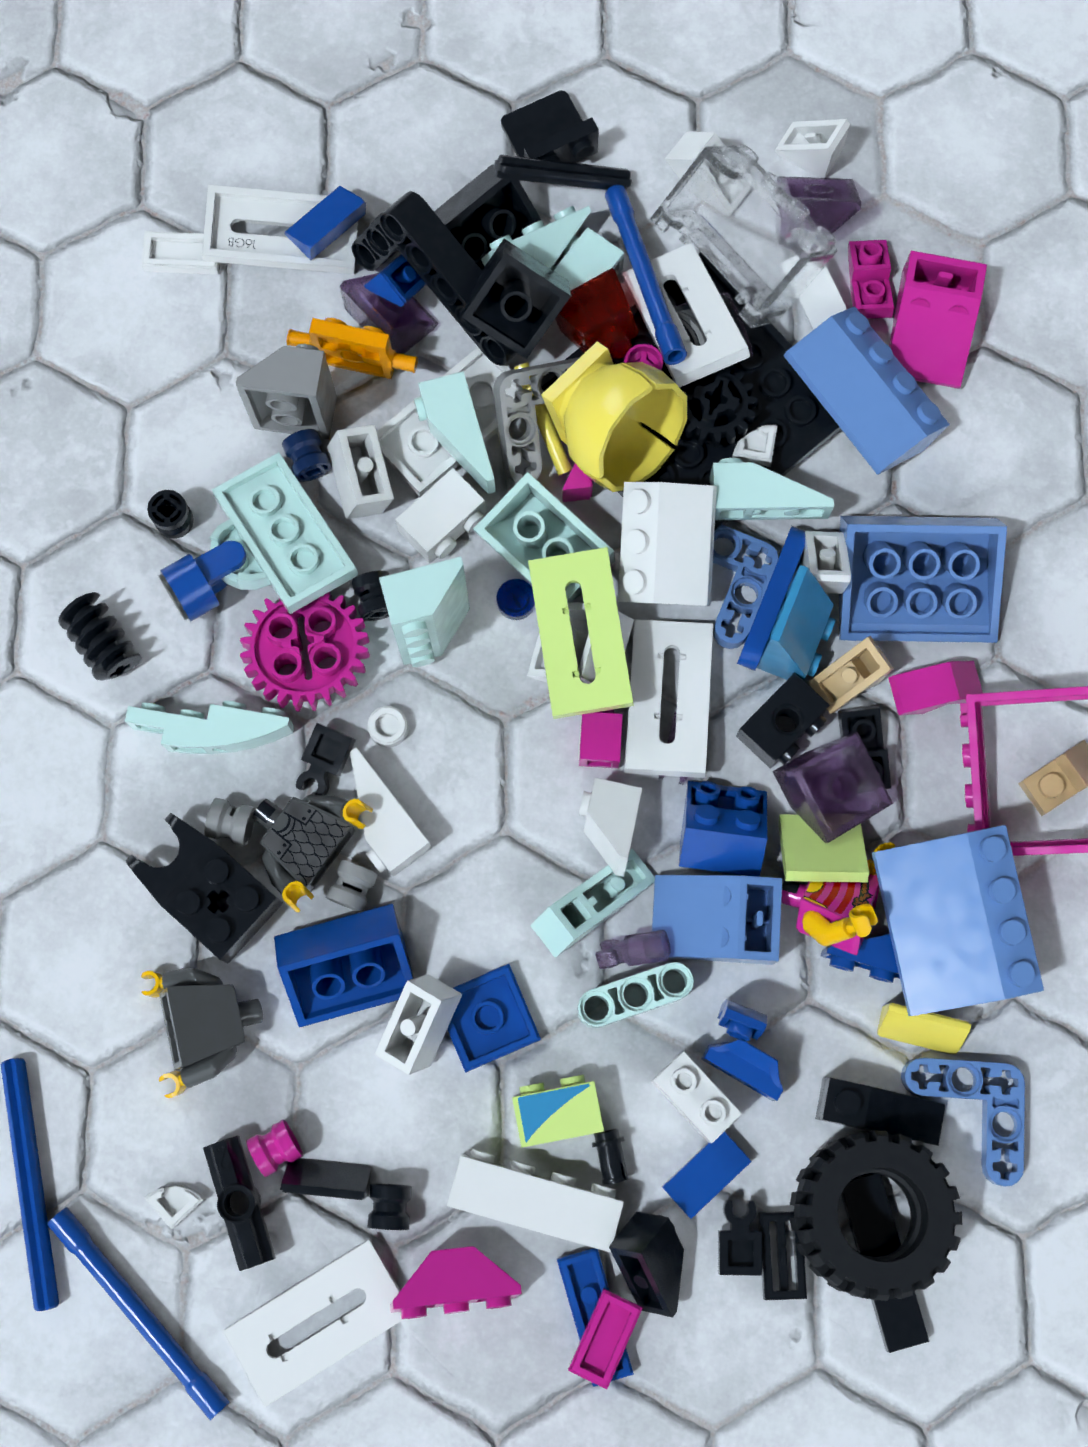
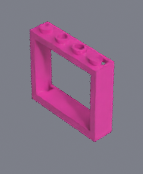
[960,686,1088,856]

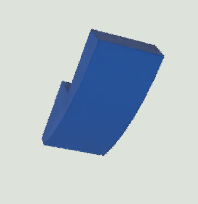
[717,999,767,1041]

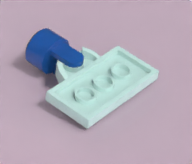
[159,452,358,622]

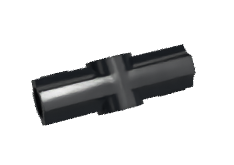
[203,1136,276,1271]

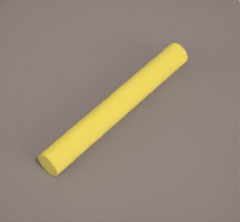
[514,362,572,476]

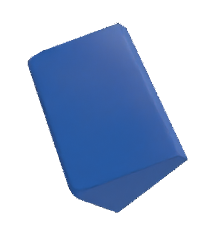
[285,186,366,260]
[364,254,426,307]

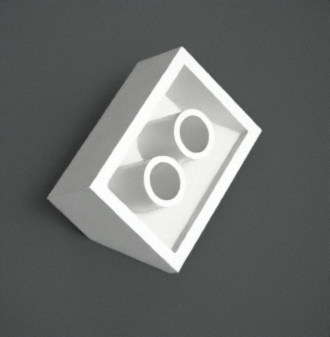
[618,482,717,606]

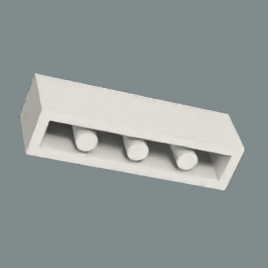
[447,1149,624,1253]

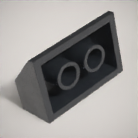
[434,164,545,270]

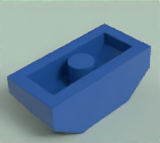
[701,1039,783,1101]

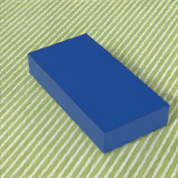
[662,1131,752,1219]

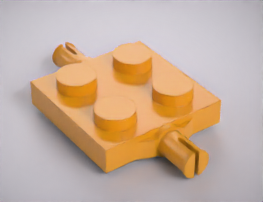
[286,318,418,379]

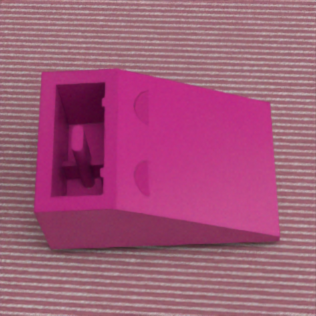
[889,250,987,389]

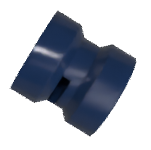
[282,429,332,482]

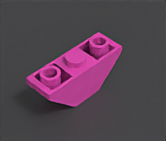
[390,1246,522,1319]

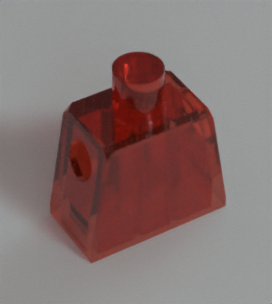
[555,268,638,359]

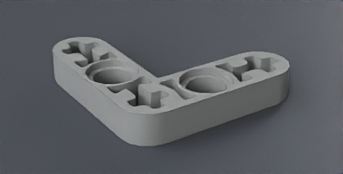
[493,357,580,483]

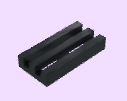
[758,1211,807,1300]

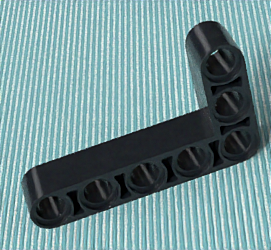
[351,191,517,366]

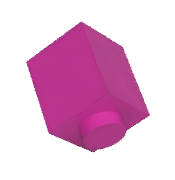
[579,709,623,769]

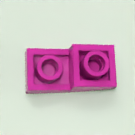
[848,240,894,319]

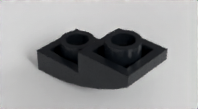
[838,706,891,793]

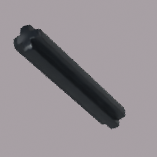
[494,155,632,190]

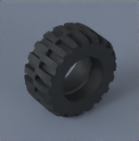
[790,1130,962,1301]

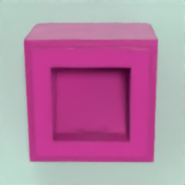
[562,464,593,502]

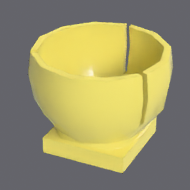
[541,341,687,492]

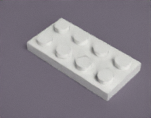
[376,347,523,497]

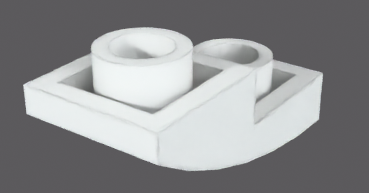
[781,245,847,330]

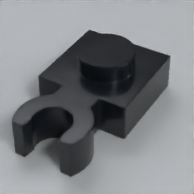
[296,723,356,795]
[718,1200,762,1276]

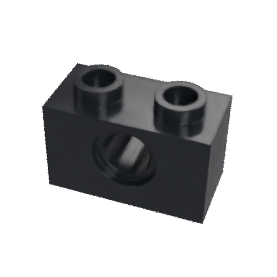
[736,672,830,769]

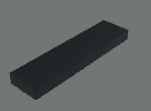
[841,1173,929,1353]

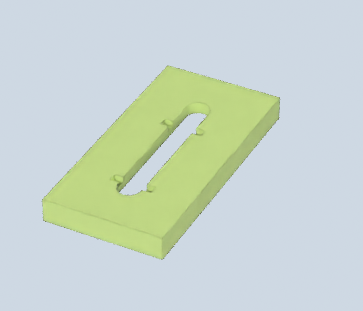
[528,547,634,719]

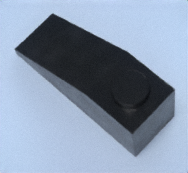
[815,1078,945,1146]

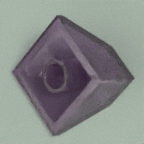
[777,176,861,250]
[772,732,893,843]

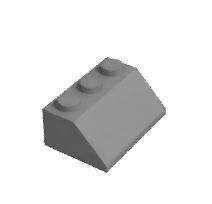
[236,344,337,439]

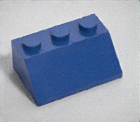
[274,904,414,1028]

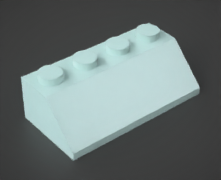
[379,556,470,667]

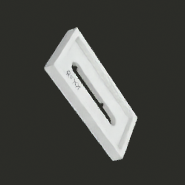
[202,185,358,274]
[622,243,750,388]
[625,619,713,778]
[223,1238,404,1408]

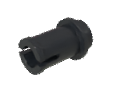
[592,1129,629,1185]

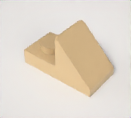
[808,636,894,714]
[1018,740,1088,816]

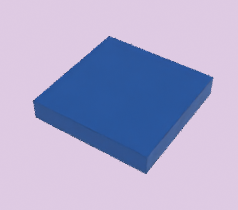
[447,964,541,1073]

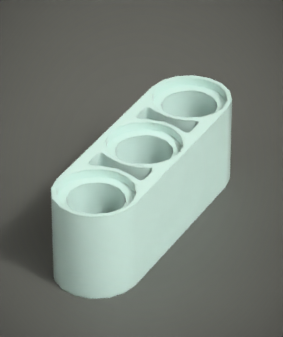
[577,962,694,1028]

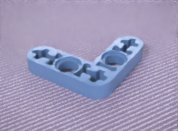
[713,525,779,649]
[901,1058,1025,1187]

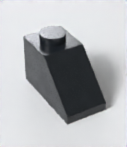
[609,1212,684,1318]

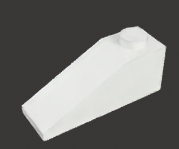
[350,747,431,877]

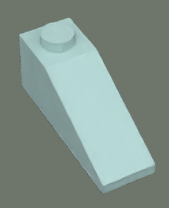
[414,371,496,494]
[710,458,834,520]
[530,848,655,958]

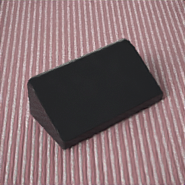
[280,1158,371,1200]

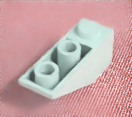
[481,206,591,269]
[551,227,625,317]

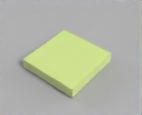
[778,814,869,883]

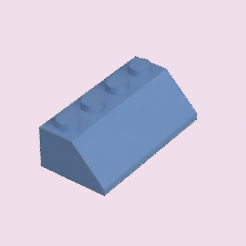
[783,306,950,475]

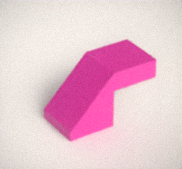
[888,661,983,715]

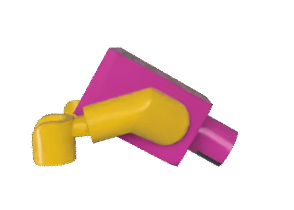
[781,842,896,955]

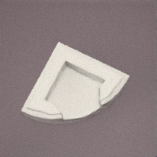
[732,425,777,467]
[145,1186,206,1229]

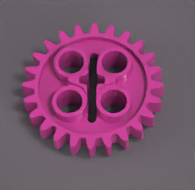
[240,591,370,711]

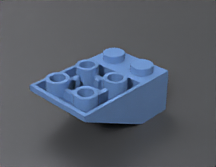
[650,875,782,965]

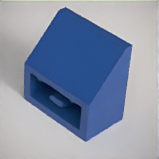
[679,781,768,877]

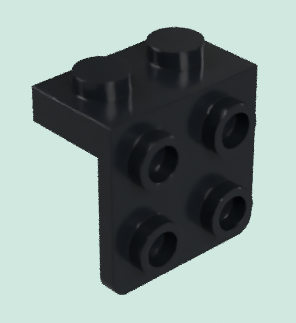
[501,90,599,163]

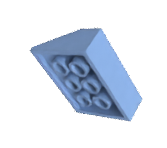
[839,516,1007,643]
[872,825,1044,1016]

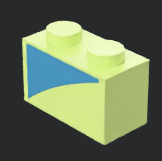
[512,1075,604,1148]

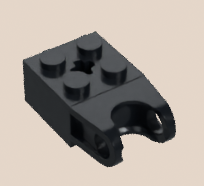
[126,813,283,964]

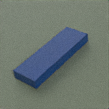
[557,1247,634,1387]

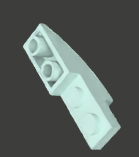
[125,701,294,754]

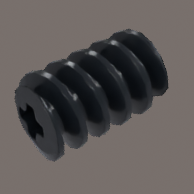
[58,592,142,681]

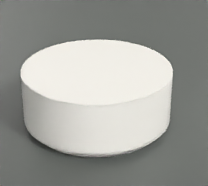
[368,706,408,747]

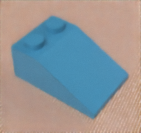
[757,565,836,680]

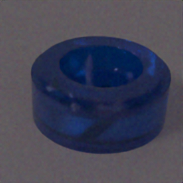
[496,579,535,620]

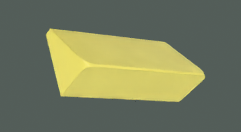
[877,1003,971,1055]

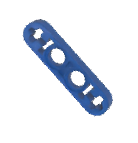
[737,526,805,671]

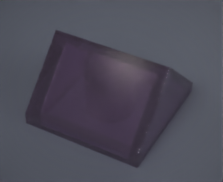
[339,274,438,354]

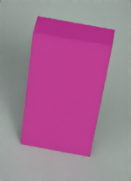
[568,1288,643,1389]

